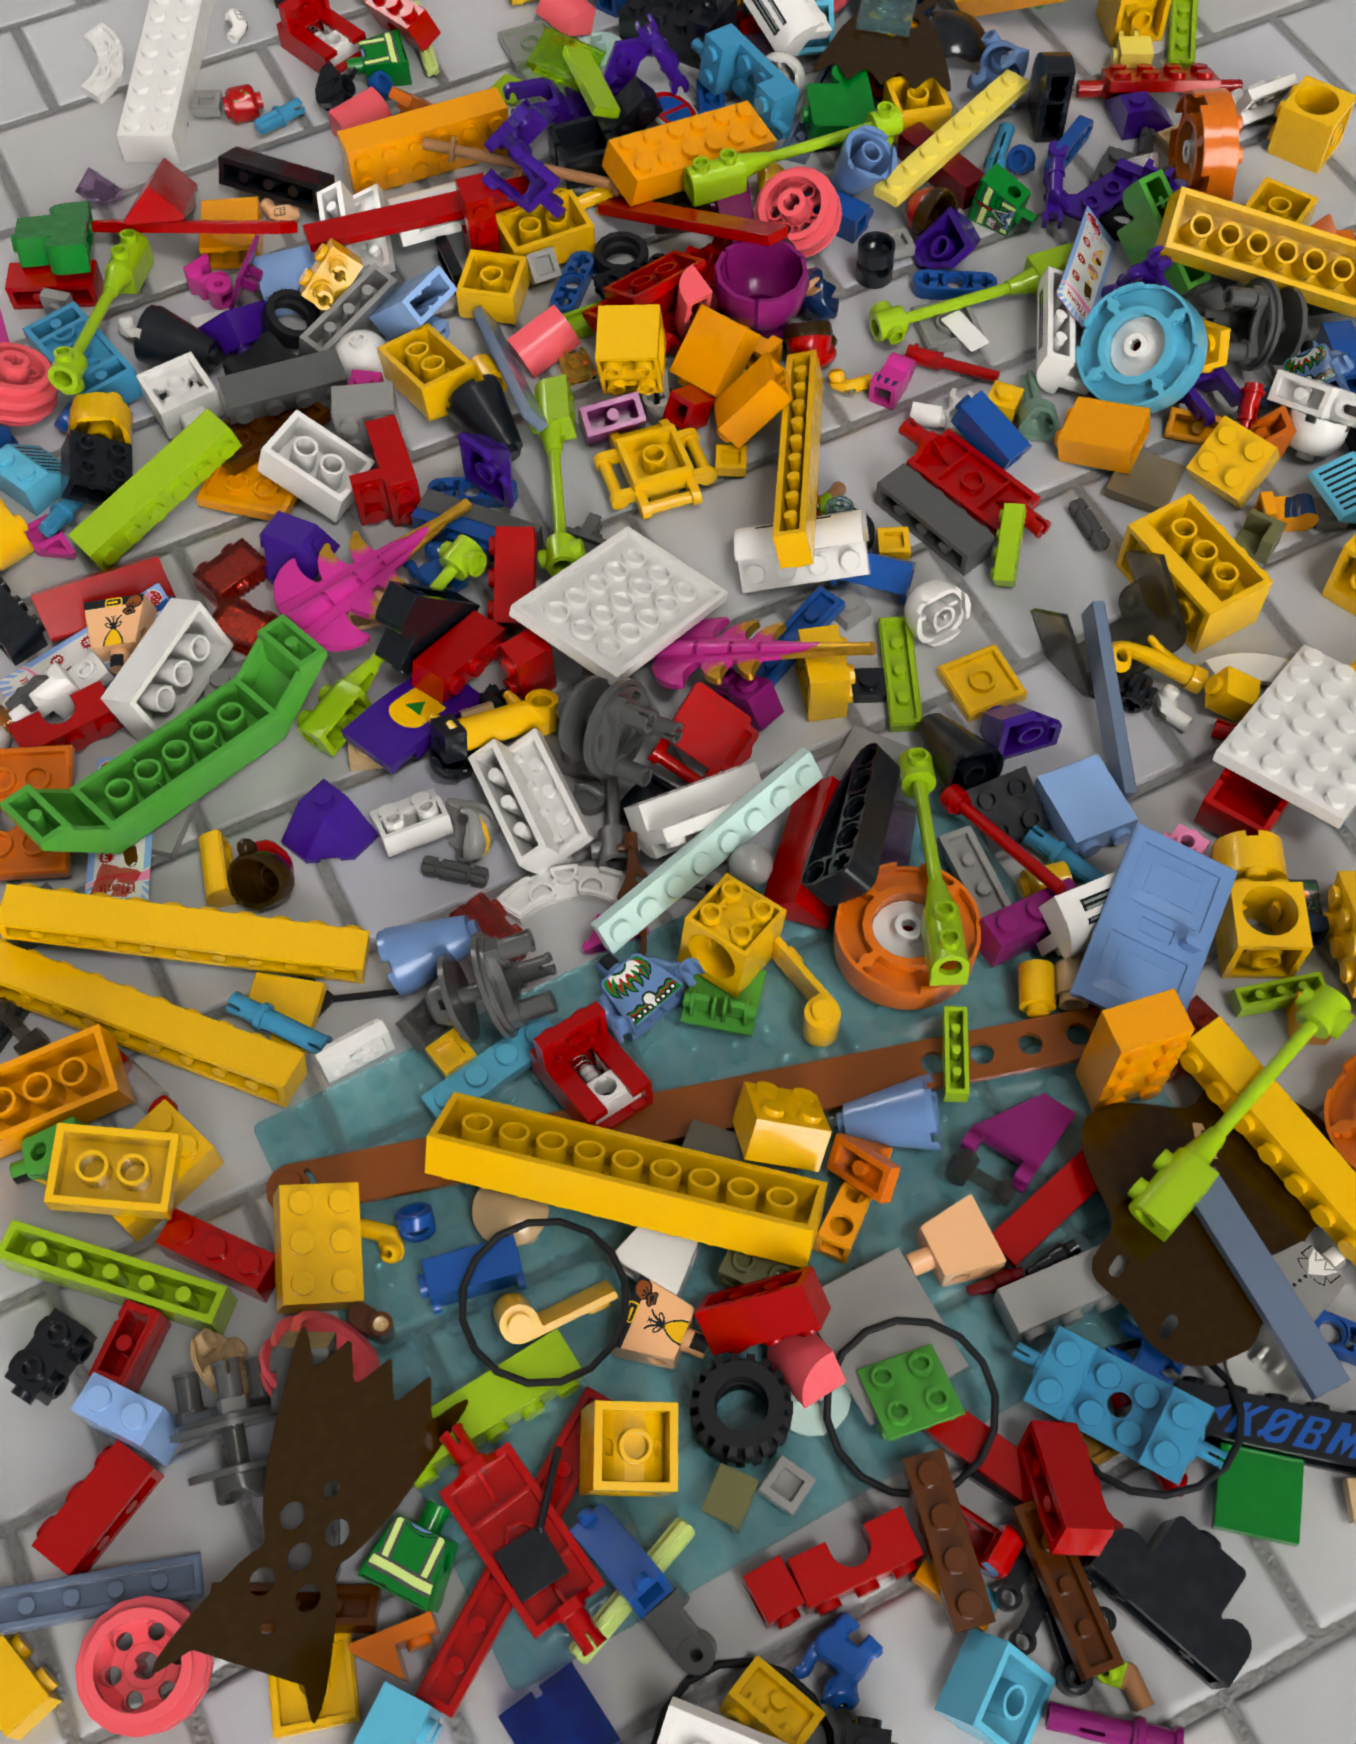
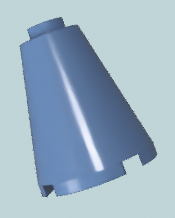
[829,125,897,197]
[376,915,482,997]
[836,1073,943,1151]

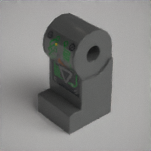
[643,1583,717,1675]

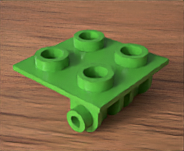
[680,970,767,1037]
[856,1344,965,1442]

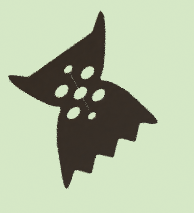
[812,0,951,92]
[152,1326,468,1723]

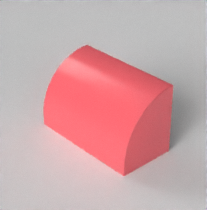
[536,0,596,37]
[328,86,392,138]
[674,264,713,339]
[506,305,581,378]
[767,1333,846,1408]

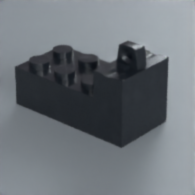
[618,0,737,70]

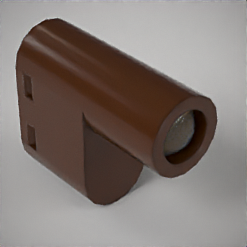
[347,1303,395,1344]

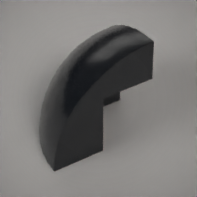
[930,10,986,63]

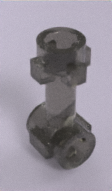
[0,997,52,1056]
[945,1148,1018,1208]

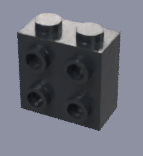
[61,429,133,506]

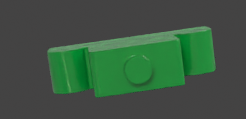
[800,64,875,153]
[11,201,95,275]

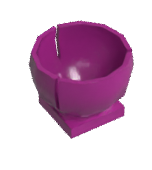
[713,240,809,346]

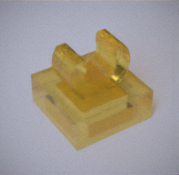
[558,346,596,386]

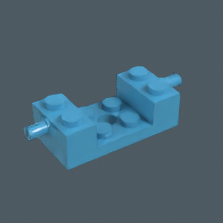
[691,23,800,141]
[22,301,143,415]
[1012,1326,1228,1485]

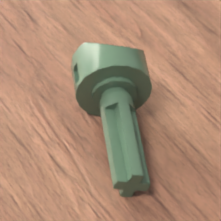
[1015,370,1060,441]

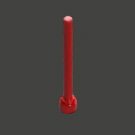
[939,784,1067,895]

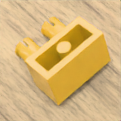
[298,238,363,311]

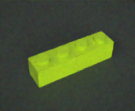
[990,503,1026,587]
[1229,971,1326,1018]
[942,1006,970,1103]

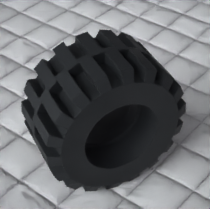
[690,1353,793,1468]

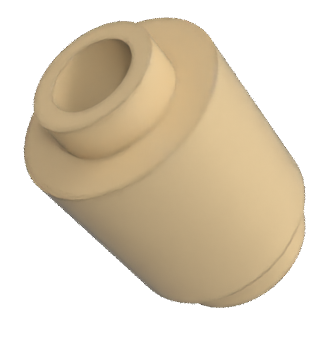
[1054,955,1089,1011]

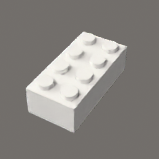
[100,598,234,741]

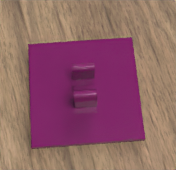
[229,235,263,310]

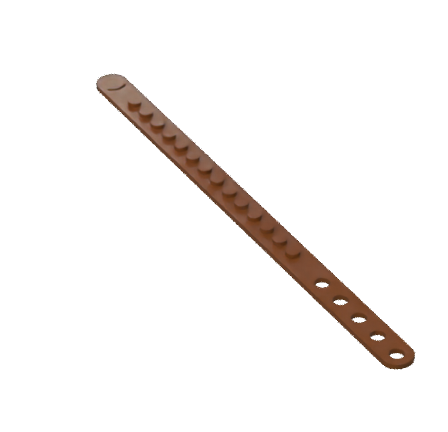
[266,1006,1102,1209]

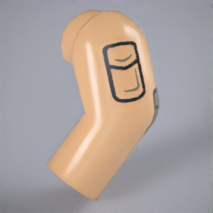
[260,198,300,222]

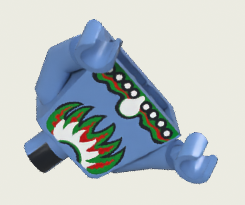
[1260,340,1355,410]
[596,953,705,1044]

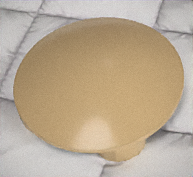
[472,1188,549,1247]
[190,1328,250,1395]

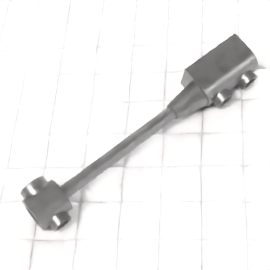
[582,667,641,871]

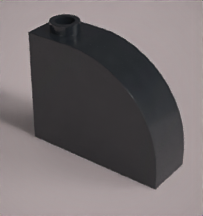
[1027,51,1076,143]

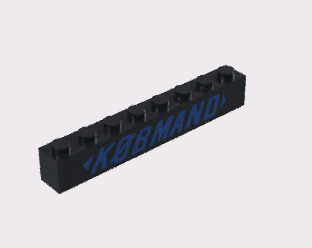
[1173,1376,1356,1477]

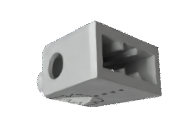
[1272,1241,1346,1322]

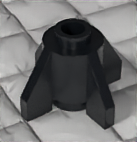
[315,62,358,111]

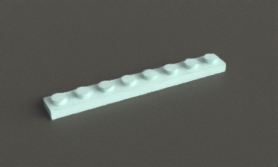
[591,748,823,954]

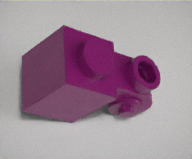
[713,667,784,731]

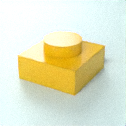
[715,444,747,477]
[876,527,911,560]
[424,1027,477,1078]

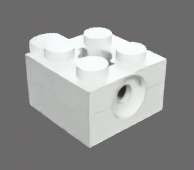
[135,351,225,439]

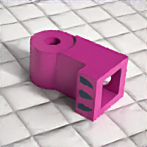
[868,352,916,410]

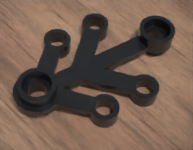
[994,1530,1117,1697]

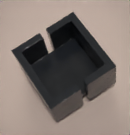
[547,115,612,189]

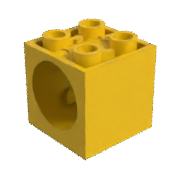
[1096,0,1172,48]
[1267,75,1356,174]
[595,304,666,396]
[677,873,787,999]
[1215,878,1313,979]
[579,1400,678,1497]

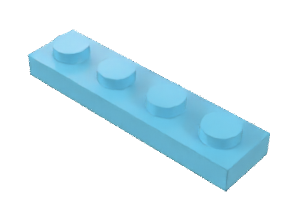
[421,1016,554,1120]

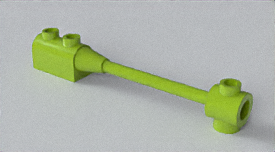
[683,101,903,207]
[47,229,154,395]
[869,242,1074,345]
[529,374,586,576]
[297,534,487,757]
[898,747,970,986]
[1127,985,1356,1242]

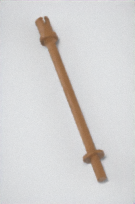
[422,136,622,197]

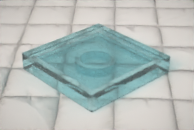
[856,0,917,37]

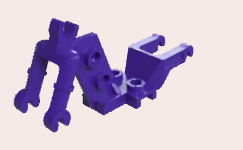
[503,14,689,124]
[482,98,566,219]
[1041,140,1190,229]
[1101,245,1242,428]

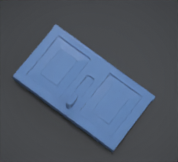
[1070,823,1238,1011]

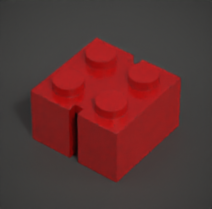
[1194,767,1290,837]

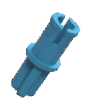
[254,97,305,135]
[38,498,85,538]

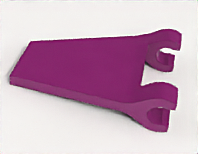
[957,1093,1076,1194]

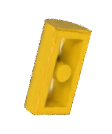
[198,829,239,907]

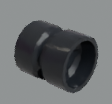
[855,231,896,289]

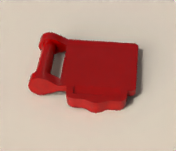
[647,682,759,784]

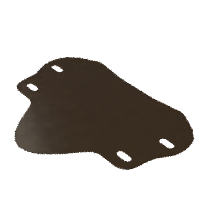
[1081,1090,1335,1367]

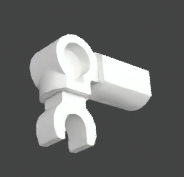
[910,388,973,435]

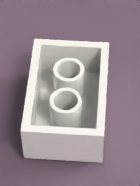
[257,409,375,522]

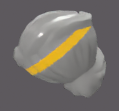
[445,798,502,863]

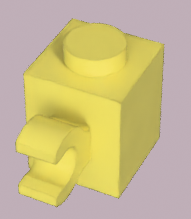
[1110,31,1154,68]

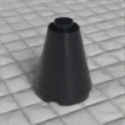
[134,305,223,370]
[446,374,523,462]
[916,713,1004,791]

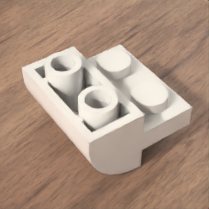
[1231,73,1299,126]
[369,788,454,858]

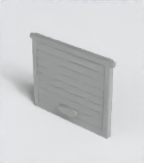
[817,1247,969,1426]

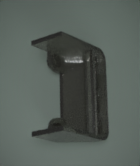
[1030,550,1187,699]

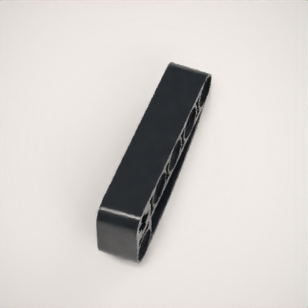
[801,743,900,907]

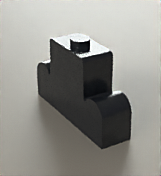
[375,581,480,675]
[1081,1516,1252,1689]

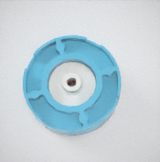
[1076,282,1208,413]

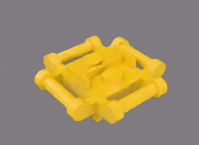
[593,418,718,520]

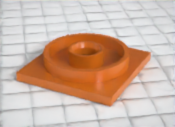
[0,745,75,881]

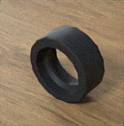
[594,231,649,274]
[261,289,321,349]

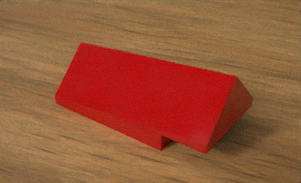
[125,158,198,225]
[582,250,707,335]
[30,554,176,643]
[764,776,840,930]

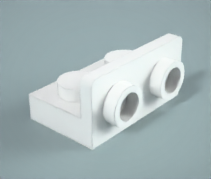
[314,1018,395,1084]

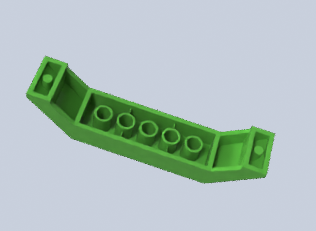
[0,614,327,854]

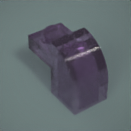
[880,800,917,866]

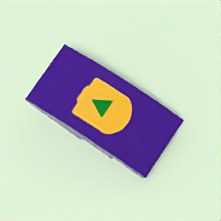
[341,677,482,774]

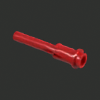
[905,343,1000,382]
[1236,382,1266,431]

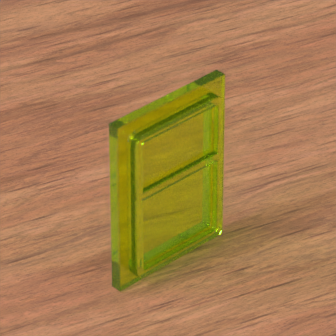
[525,27,606,92]

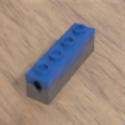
[411,488,544,562]

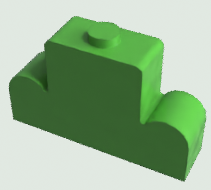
[1117,169,1212,295]

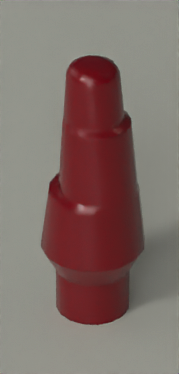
[966,1266,1025,1296]

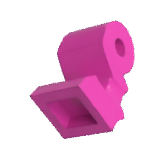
[183,253,233,310]

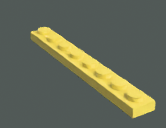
[874,69,1030,208]

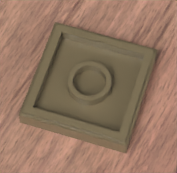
[1104,450,1186,513]

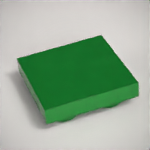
[1211,1442,1304,1547]

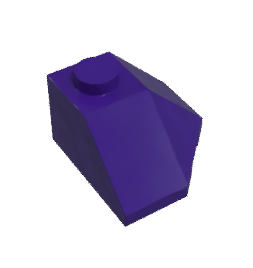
[1104,91,1174,141]
[913,206,981,269]
[198,300,266,356]
[458,432,514,509]
[259,511,340,585]
[979,703,1062,760]
[281,778,379,864]

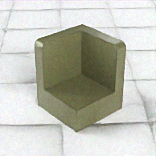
[1235,509,1287,565]
[702,1463,759,1535]

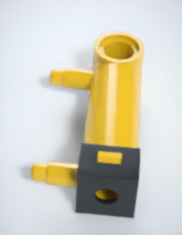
[427,689,559,765]

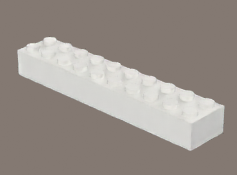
[116,0,215,163]

